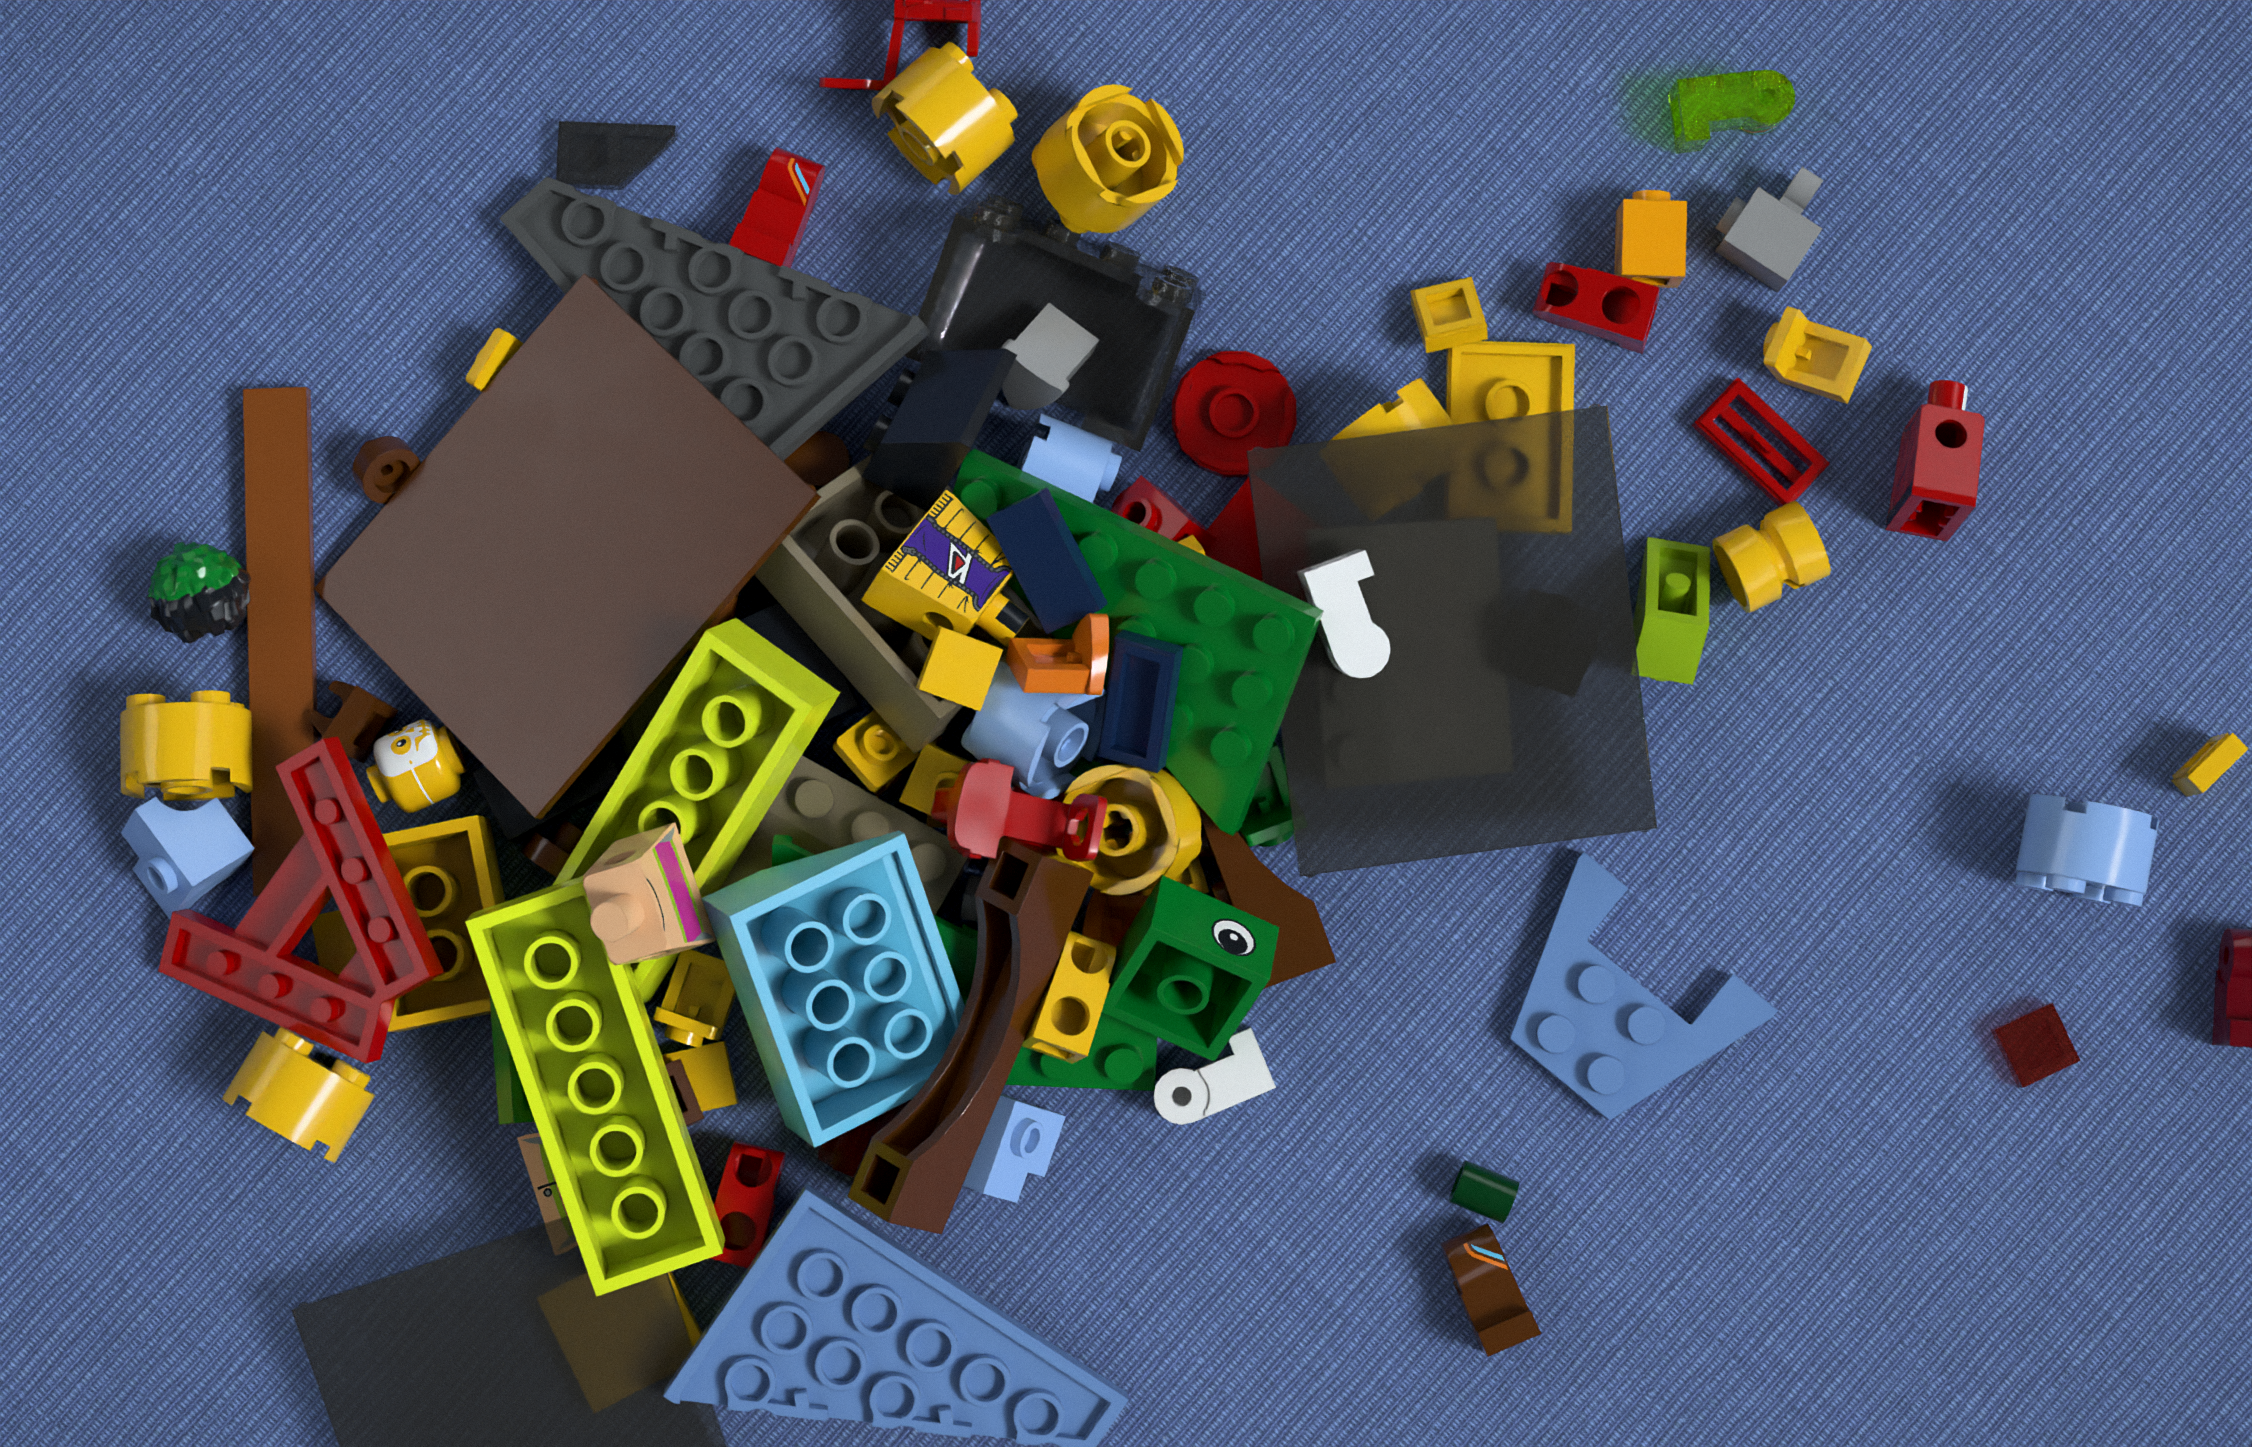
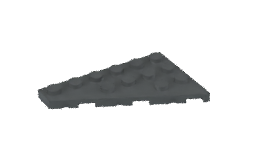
[499,177,931,461]

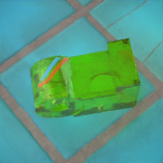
[1668,70,1795,154]

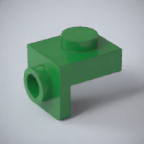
[1238,740,1307,847]

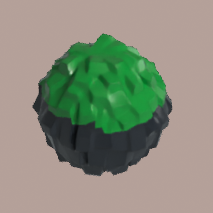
[146,542,251,643]

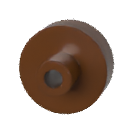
[352,436,421,504]
[520,819,584,877]

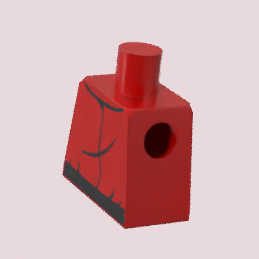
[1885,380,1985,542]

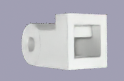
[1297,549,1391,679]
[1153,1027,1276,1125]

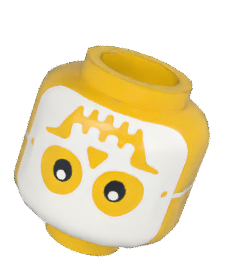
[366,720,468,813]

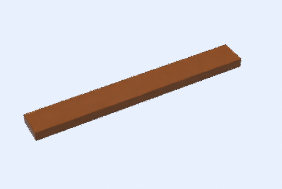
[243,387,318,897]

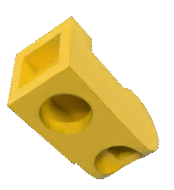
[1022,931,1116,1064]

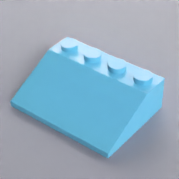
[701,831,965,1148]

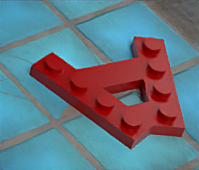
[158,736,445,1064]

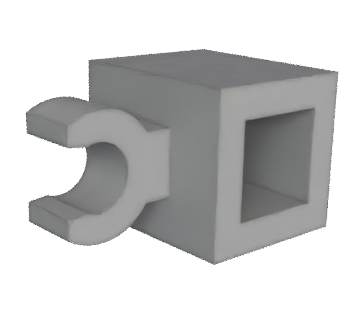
[1715,167,1823,292]

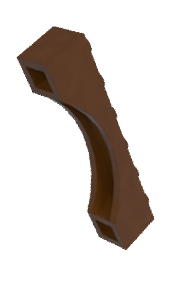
[1197,803,1336,989]
[847,836,1094,1234]

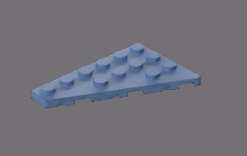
[663,1183,1129,1447]

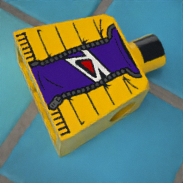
[861,489,1030,647]

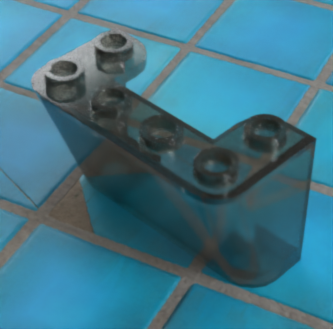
[904,194,1206,452]

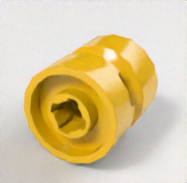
[1712,501,1831,613]

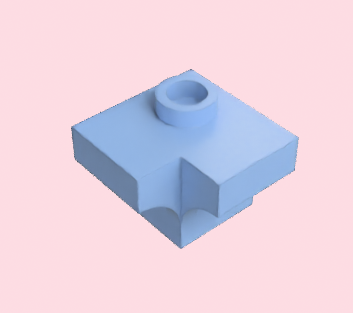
[121,797,255,920]
[963,1093,1066,1203]

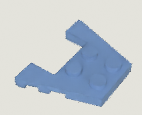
[1508,852,1778,1120]

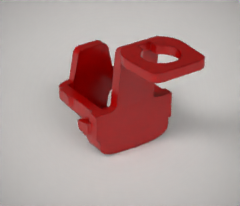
[819,0,982,91]
[930,758,1107,862]

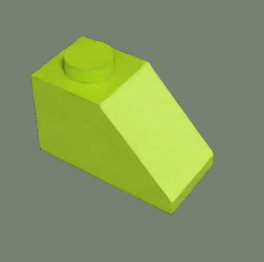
[1630,537,1710,685]

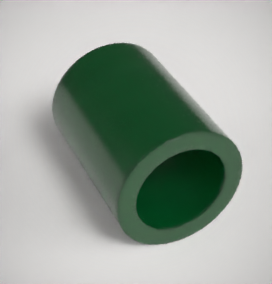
[1449,1160,1519,1224]

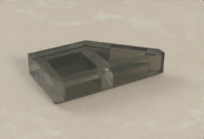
[556,121,678,190]

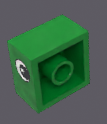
[1102,875,1280,1062]

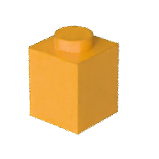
[1614,190,1687,288]

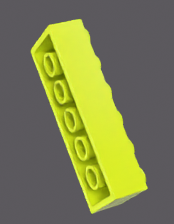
[552,618,840,1004]
[465,876,725,1297]

